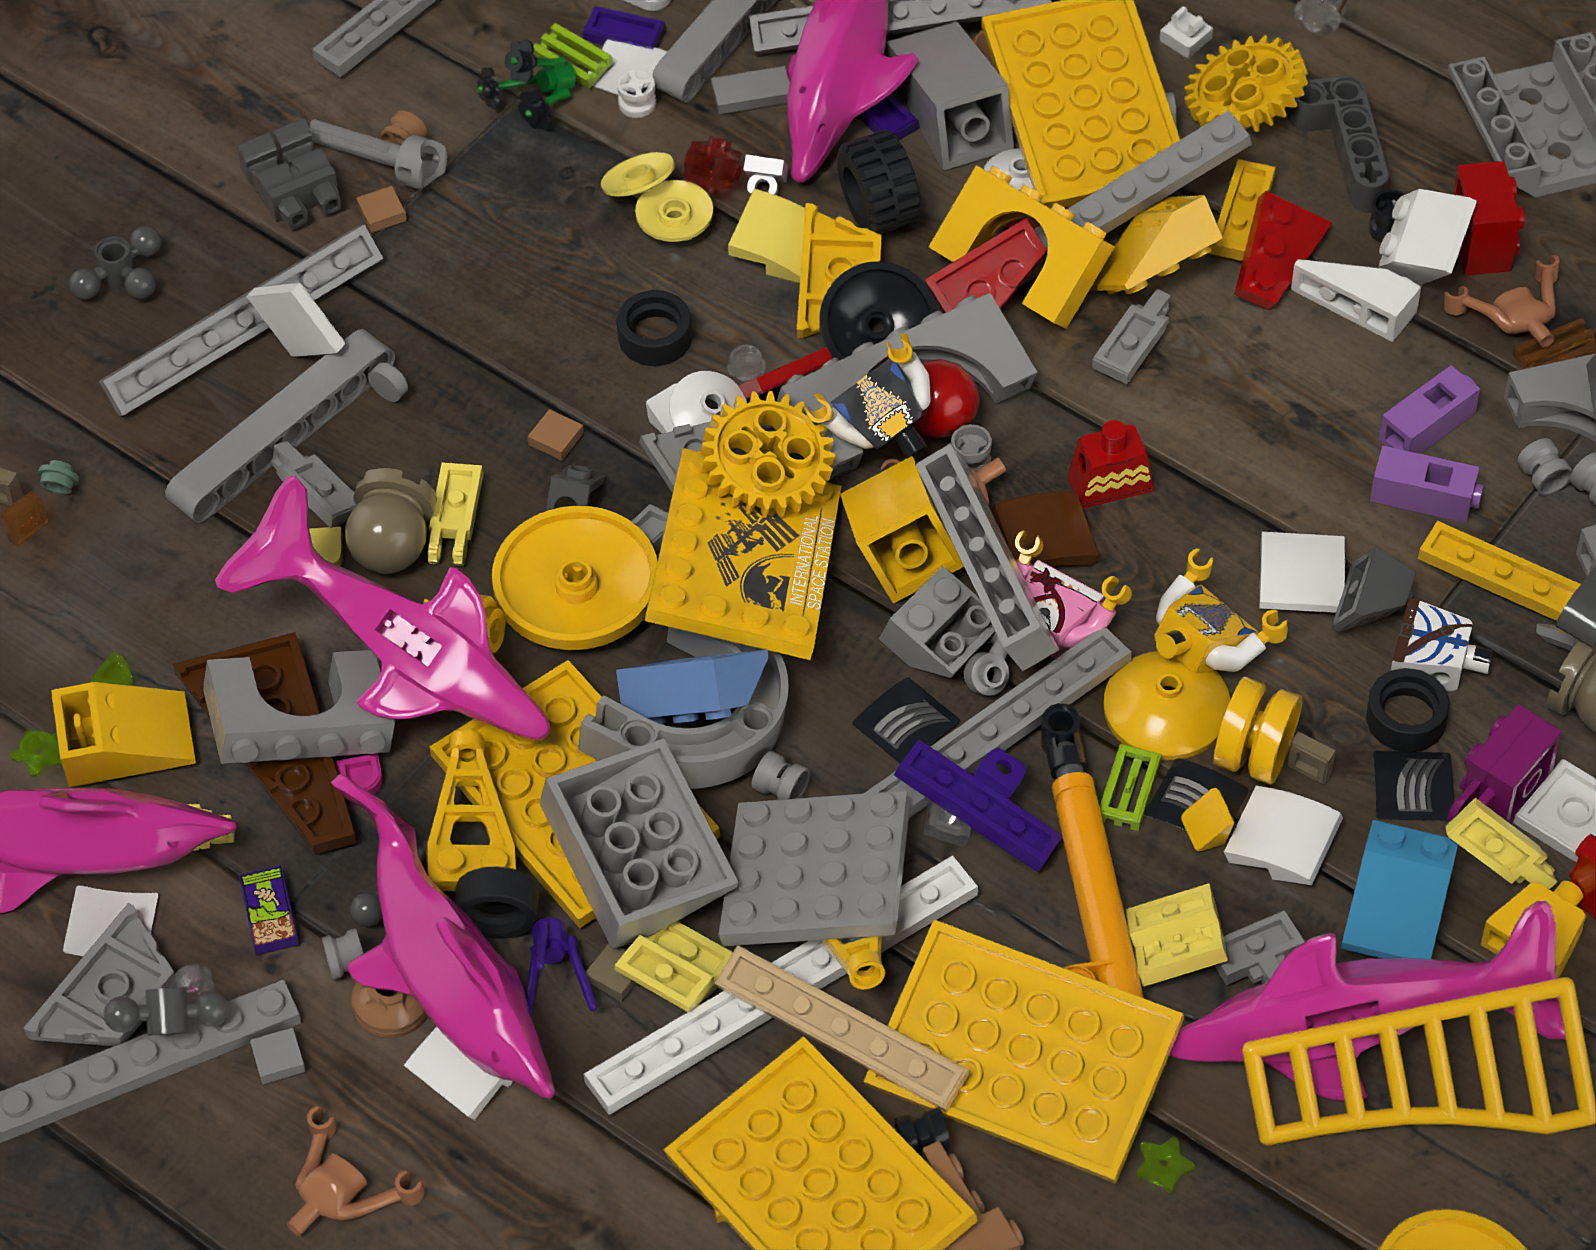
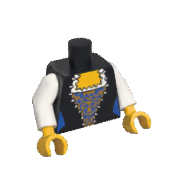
[804,333,931,458]

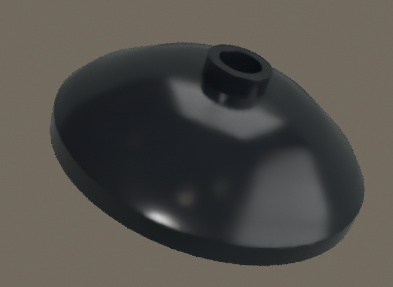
[819,261,938,360]

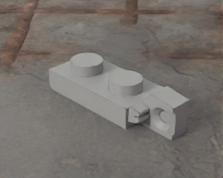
[1092,289,1171,384]
[271,440,355,528]

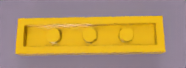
[1418,520,1581,621]

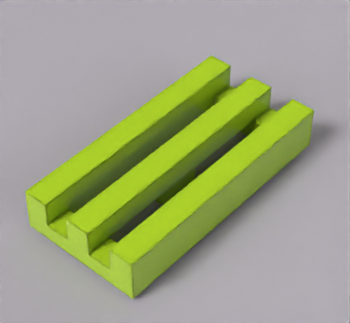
[533,23,613,89]
[1100,744,1161,831]

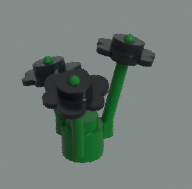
[477,40,576,129]

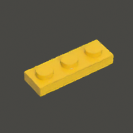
[1210,159,1276,261]

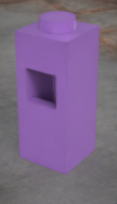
[1378,365,1480,454]
[1370,445,1484,523]

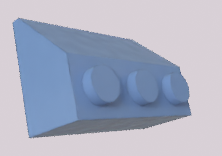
[616,649,769,724]

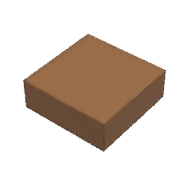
[356,186,407,233]
[527,409,584,461]

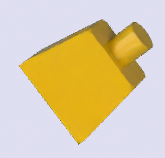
[1481,880,1586,978]

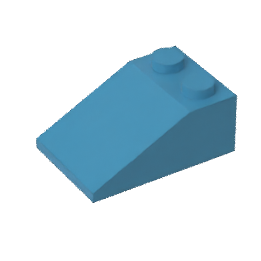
[1341,820,1458,959]

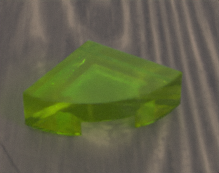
[89,651,133,686]

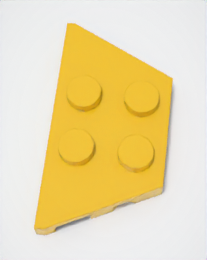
[797,203,882,338]

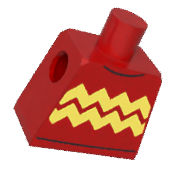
[1067,420,1154,509]

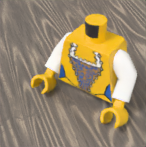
[1154,549,1288,673]

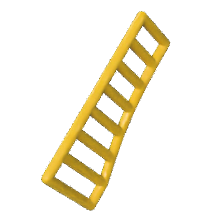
[1242,977,1596,1146]

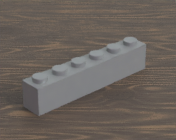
[915,443,1059,671]

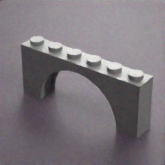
[777,293,1037,482]
[1504,353,1596,577]

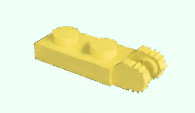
[428,463,483,566]

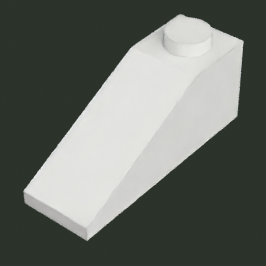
[1291,259,1421,342]

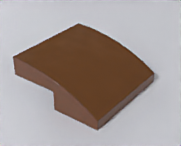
[992,492,1099,568]

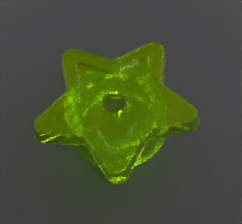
[10,730,62,777]
[1136,1137,1195,1192]

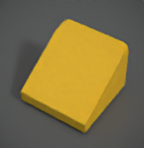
[1181,787,1234,852]

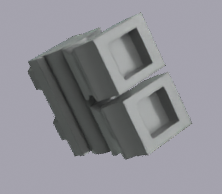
[237,117,341,229]

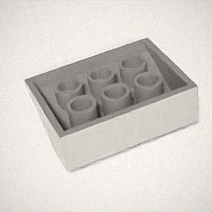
[539,738,739,950]

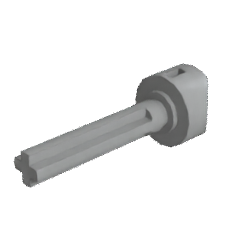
[310,119,448,190]

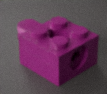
[1447,704,1562,825]

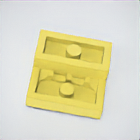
[728,189,805,283]
[1126,883,1228,987]
[614,921,733,1012]

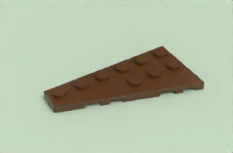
[173,632,356,854]

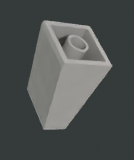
[887,21,1014,171]

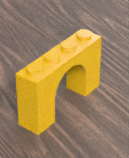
[929,165,1115,329]

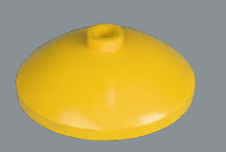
[1103,651,1231,760]

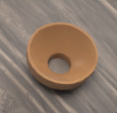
[351,981,428,1038]

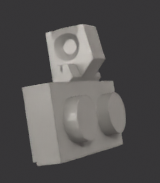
[1214,911,1305,985]

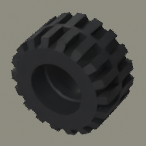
[837,129,920,234]

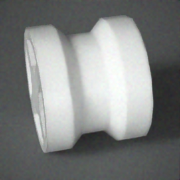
[617,69,656,118]

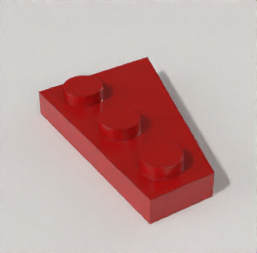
[1234,191,1333,310]
[925,218,1047,313]

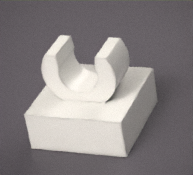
[1159,6,1213,59]
[744,155,788,196]

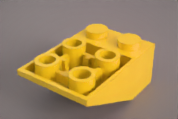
[1090,195,1222,294]
[51,682,196,787]

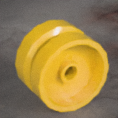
[1213,676,1303,785]

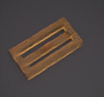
[1513,318,1596,369]

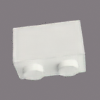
[1378,189,1477,285]

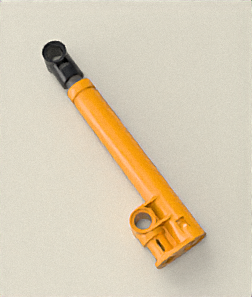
[1041,703,1144,998]

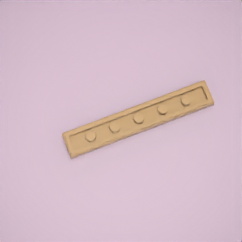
[715,945,969,1112]

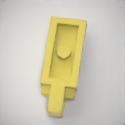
[1445,798,1557,889]

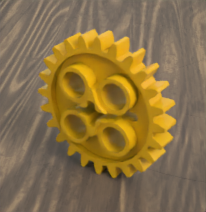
[1184,35,1308,132]
[700,391,835,518]

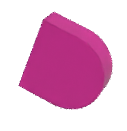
[336,753,383,796]

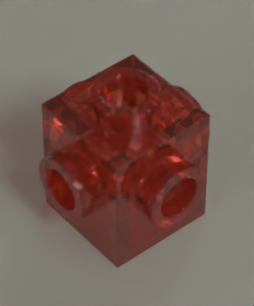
[682,136,743,194]

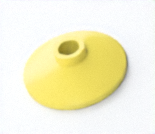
[601,152,675,198]
[635,180,713,242]

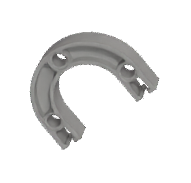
[578,627,789,789]

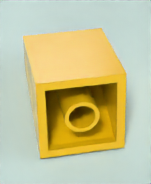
[840,456,964,604]

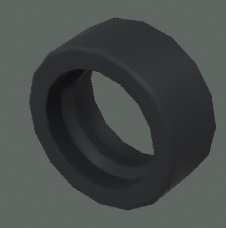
[616,290,693,366]
[1366,668,1450,752]
[454,866,539,939]

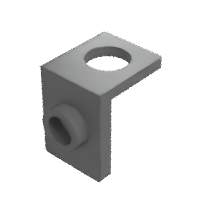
[546,465,606,511]

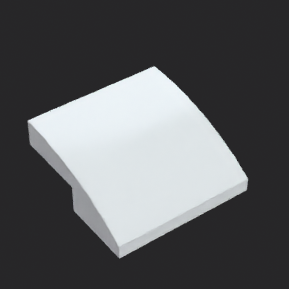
[1259,532,1345,613]
[1224,786,1343,885]
[404,1027,513,1120]

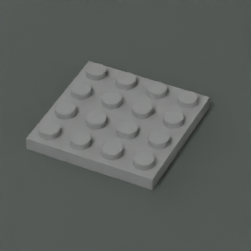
[719,790,910,946]

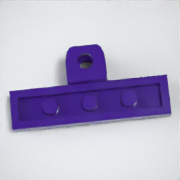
[894,739,1062,872]

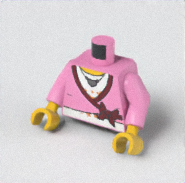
[1015,530,1132,658]

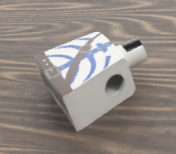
[1391,598,1493,691]

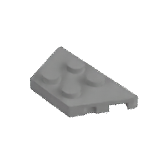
[23,903,176,1046]

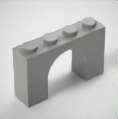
[203,650,395,764]

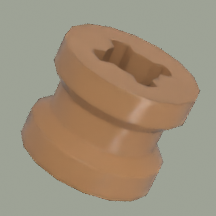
[379,110,427,145]

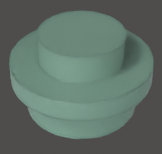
[38,460,79,494]

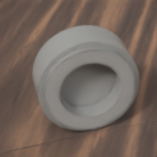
[368,362,408,402]

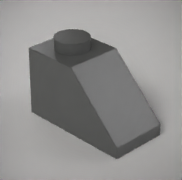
[1331,547,1416,632]

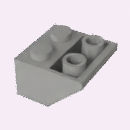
[879,566,996,678]

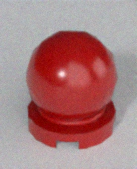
[914,359,980,440]

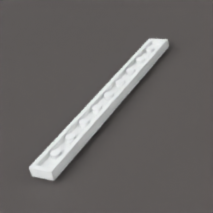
[584,856,978,1115]

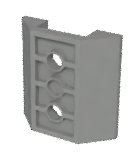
[1448,32,1596,197]

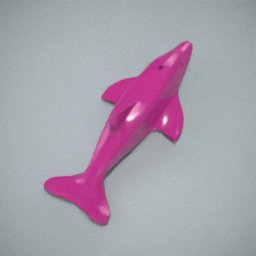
[787,0,917,183]
[215,476,550,740]
[331,774,555,1099]
[0,787,237,913]
[1169,901,1566,1102]

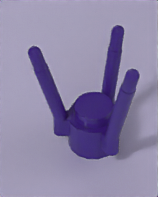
[525,917,597,1016]

